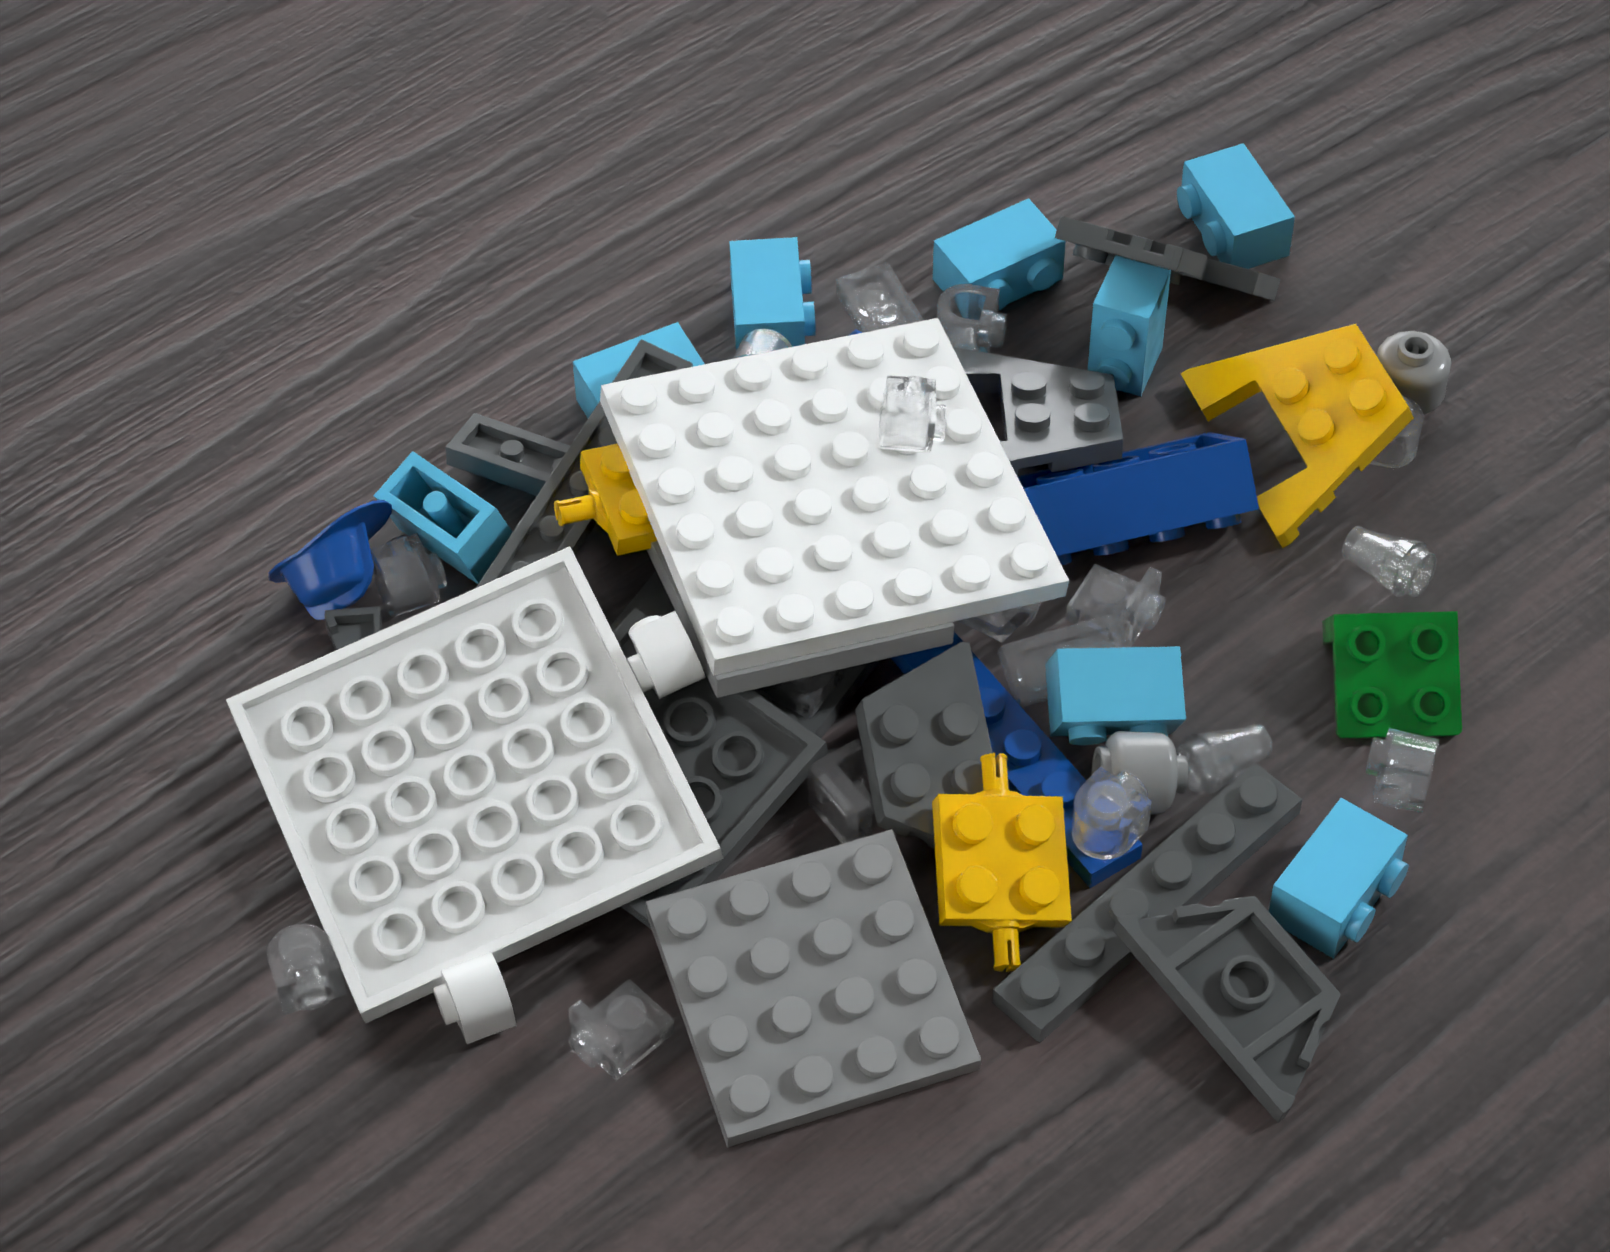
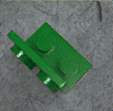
[1322,611,1462,738]

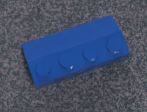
[1018,432,1259,565]

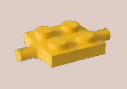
[554,444,657,556]
[932,753,1072,972]

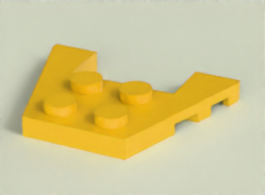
[1180,324,1414,548]

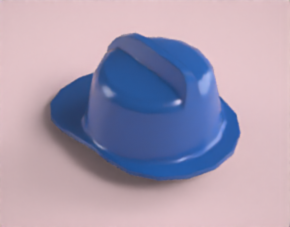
[268,500,392,620]

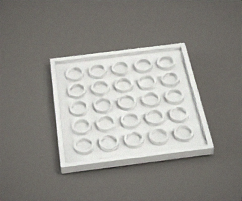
[600,318,1069,676]
[226,546,724,1023]

